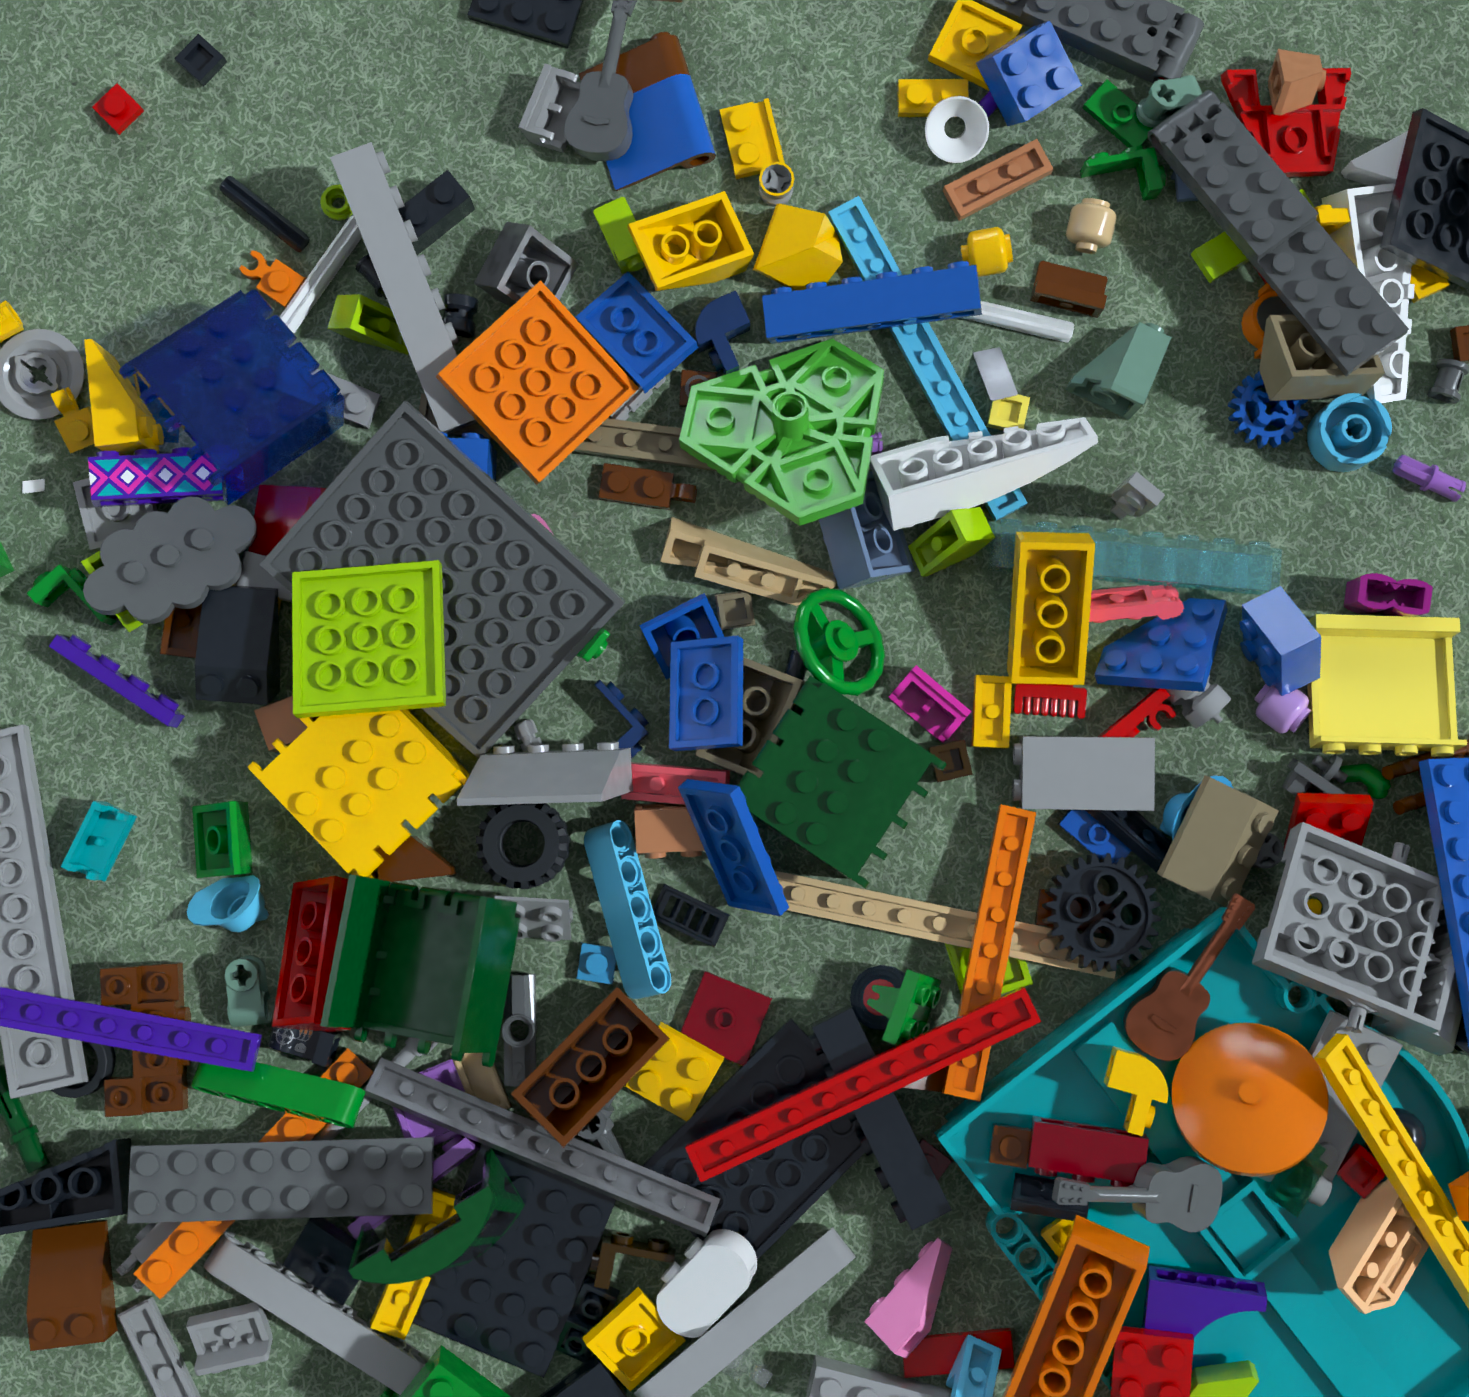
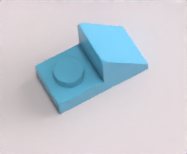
[946,1334,1002,1397]

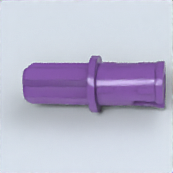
[1392,455,1466,502]

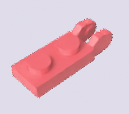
[1089,585,1184,623]

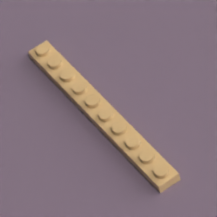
[774,870,1118,979]

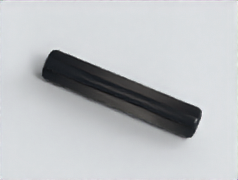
[219,176,310,252]

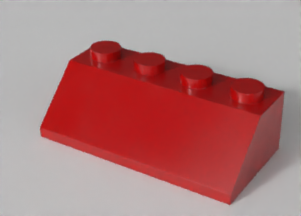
[272,876,351,1032]

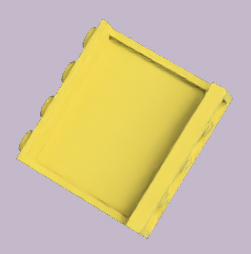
[1307,614,1467,757]

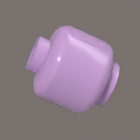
[1254,684,1311,734]

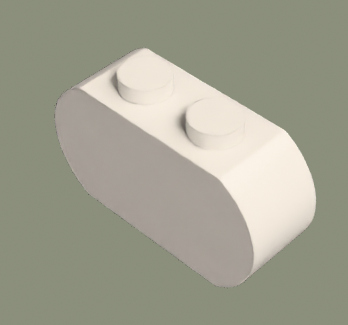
[656,1229,757,1338]

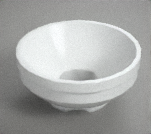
[925,96,989,163]

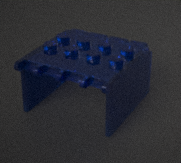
[118,289,345,505]

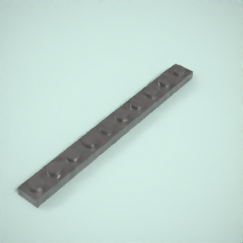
[365,1058,720,1237]

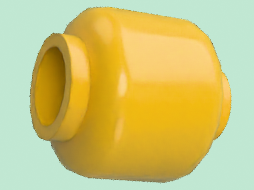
[961,227,1013,277]

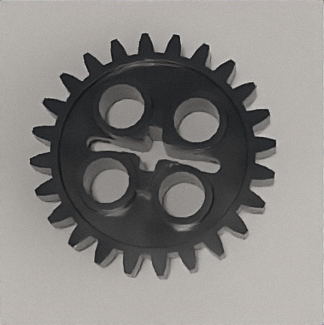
[1042,853,1162,972]

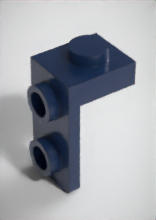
[594,679,649,759]

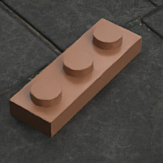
[943,139,1053,221]

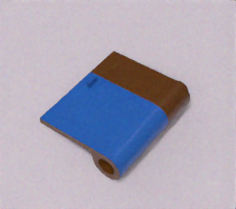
[579,32,716,191]

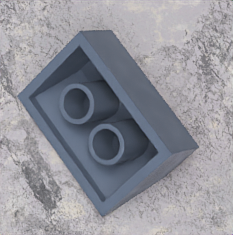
[819,471,915,590]

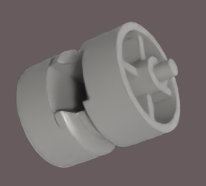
[1166,675,1231,729]

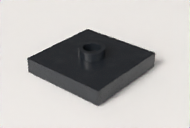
[283,1217,359,1305]

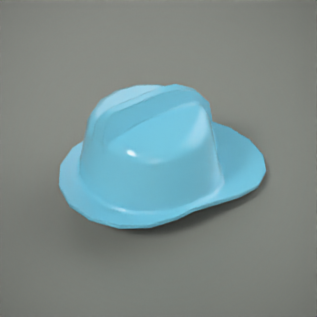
[187,875,269,932]

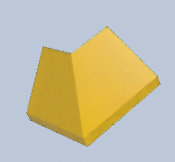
[753,203,843,291]

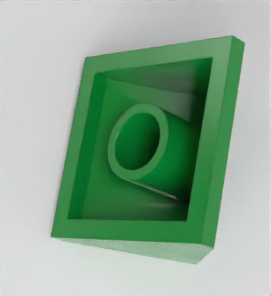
[192,801,253,878]

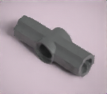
[502,973,538,1087]

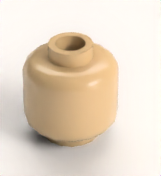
[1066,198,1116,254]

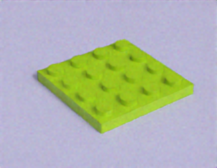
[292,560,446,718]

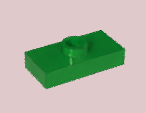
[1082,79,1153,148]

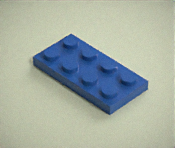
[678,779,789,916]

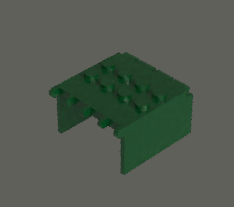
[737,676,947,889]
[320,874,520,1068]

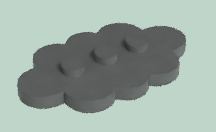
[83,497,258,624]

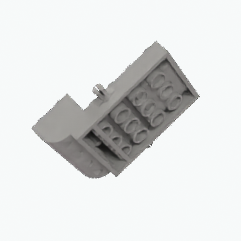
[1252,822,1462,1056]

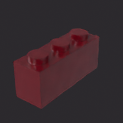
[1027,1116,1149,1187]

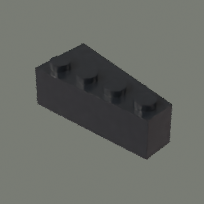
[0,1138,132,1235]

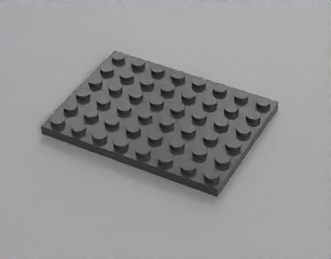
[259,401,626,759]

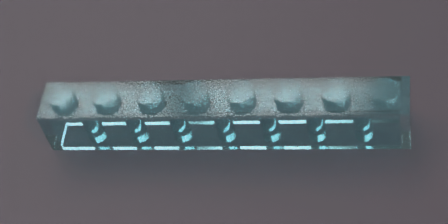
[988,519,1282,595]

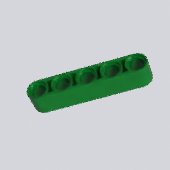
[191,1062,366,1128]

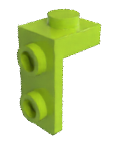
[593,197,645,274]

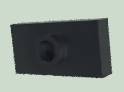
[1010,1173,1089,1221]

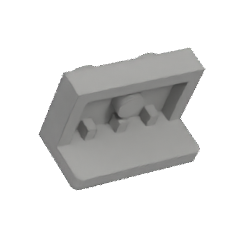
[186,1302,273,1376]

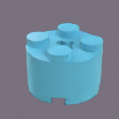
[1307,393,1392,472]

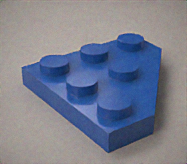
[1095,598,1228,692]

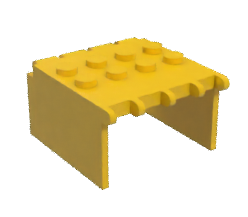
[247,709,470,879]

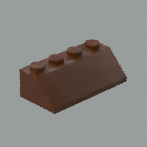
[511,987,670,1148]

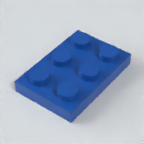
[575,271,699,393]
[669,636,743,751]

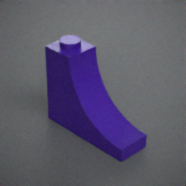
[1142,1265,1267,1337]

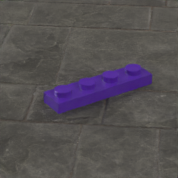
[49,634,185,728]

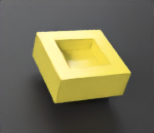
[986,394,1030,431]

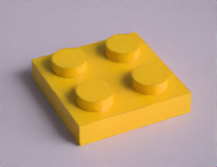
[928,0,1023,91]
[625,1022,724,1121]
[582,1287,686,1392]

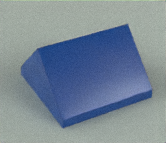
[639,593,725,680]

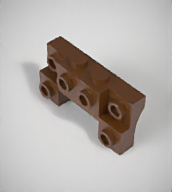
[100,962,192,1117]

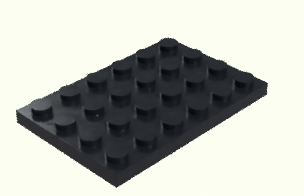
[641,1018,865,1260]
[412,1144,616,1378]

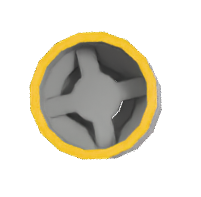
[759,162,794,207]

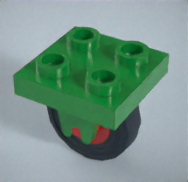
[850,965,942,1045]

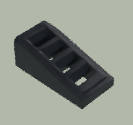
[653,884,730,948]

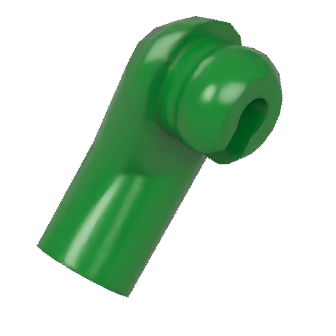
[1339,763,1391,799]

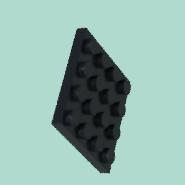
[1380,108,1469,290]

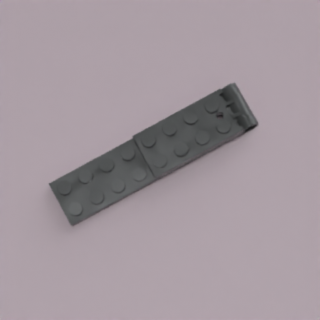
[973,0,1204,84]
[1148,90,1409,376]

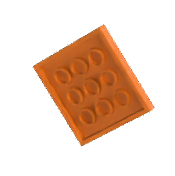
[436,280,639,485]

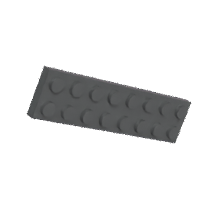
[127,1137,434,1224]

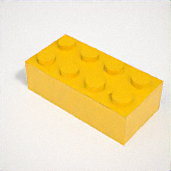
[1007,532,1095,685]

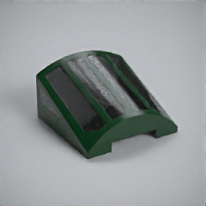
[348,1149,525,1284]

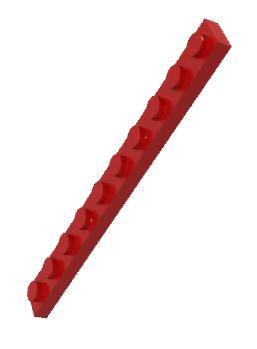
[685,987,1041,1182]

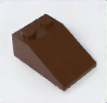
[26,1220,118,1351]

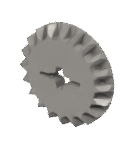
[0,329,87,421]

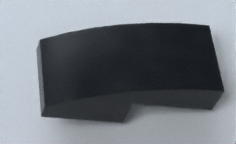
[556,1275,620,1363]

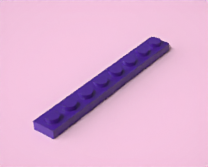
[0,987,262,1072]

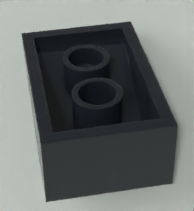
[195,585,280,705]

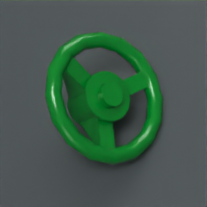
[793,588,885,696]

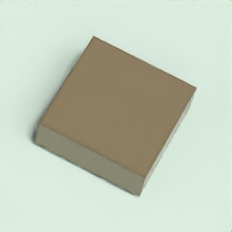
[715,591,755,631]

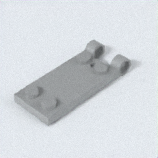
[1258,1009,1403,1207]

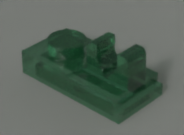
[1265,1143,1329,1218]

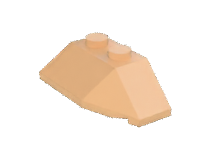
[1328,1179,1429,1314]

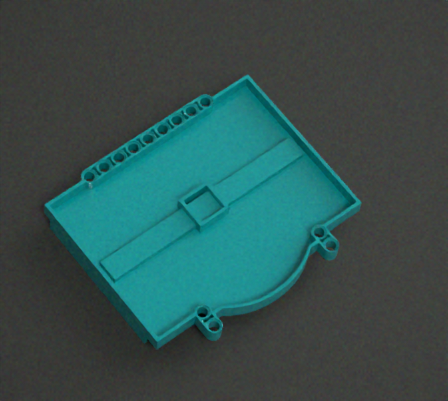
[934,907,1469,1397]

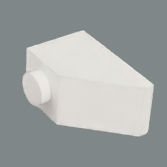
[1341,131,1408,186]

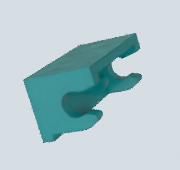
[61,801,137,882]

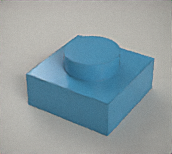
[577,943,616,984]

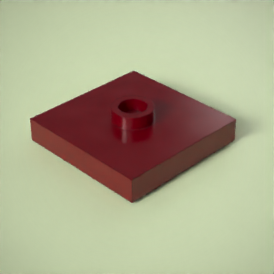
[681,971,772,1066]

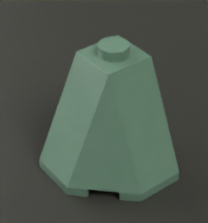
[1065,322,1172,420]

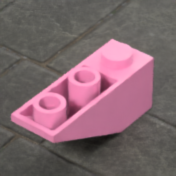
[864,1238,952,1358]

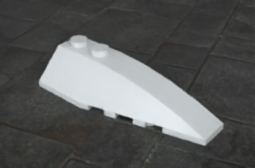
[1321,183,1416,403]
[870,417,1098,531]

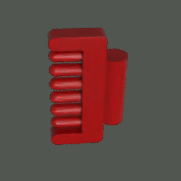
[1013,684,1087,719]

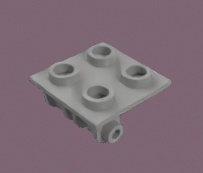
[495,896,573,942]

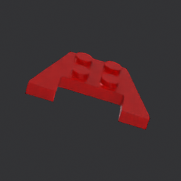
[1220,68,1351,177]

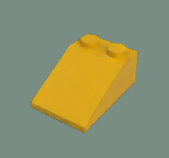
[627,191,754,291]
[84,339,164,456]

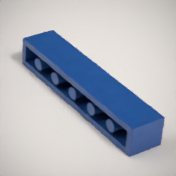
[762,261,982,344]

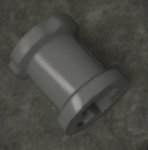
[1427,359,1469,404]

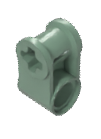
[1135,75,1202,128]
[225,955,272,1028]

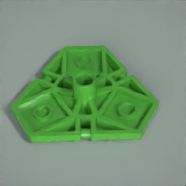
[679,338,884,526]

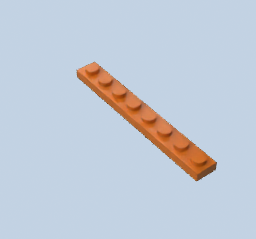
[942,804,1036,1101]
[133,1048,373,1299]

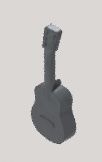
[564,0,637,161]
[1052,1156,1222,1232]

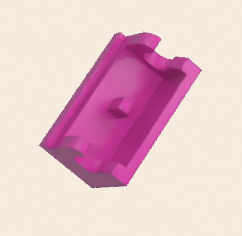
[888,665,972,743]

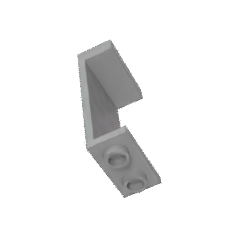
[1012,736,1155,811]

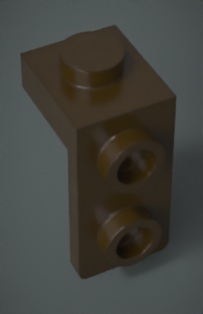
[589,1231,676,1289]

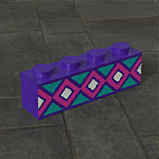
[88,446,242,507]

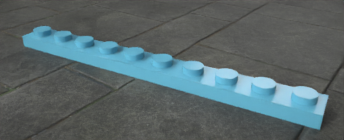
[827,196,1027,522]

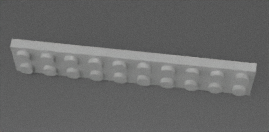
[0,725,88,1099]

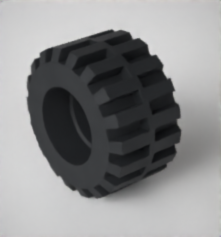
[476,803,571,889]

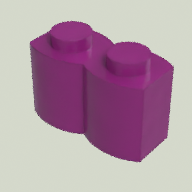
[1344,573,1433,617]

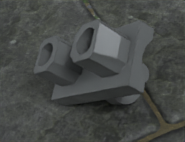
[1282,754,1348,796]

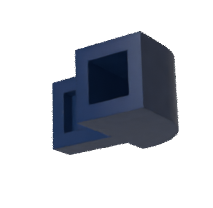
[695,290,750,375]

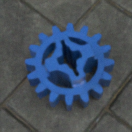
[1228,371,1308,448]

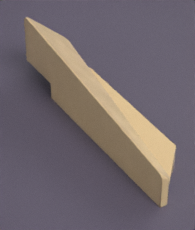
[660,517,837,606]

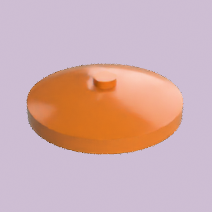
[1171,1023,1329,1177]

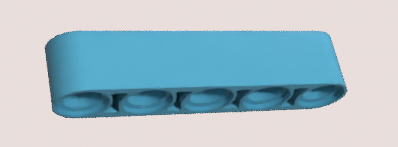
[584,820,672,999]

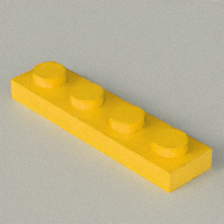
[370,1188,462,1340]

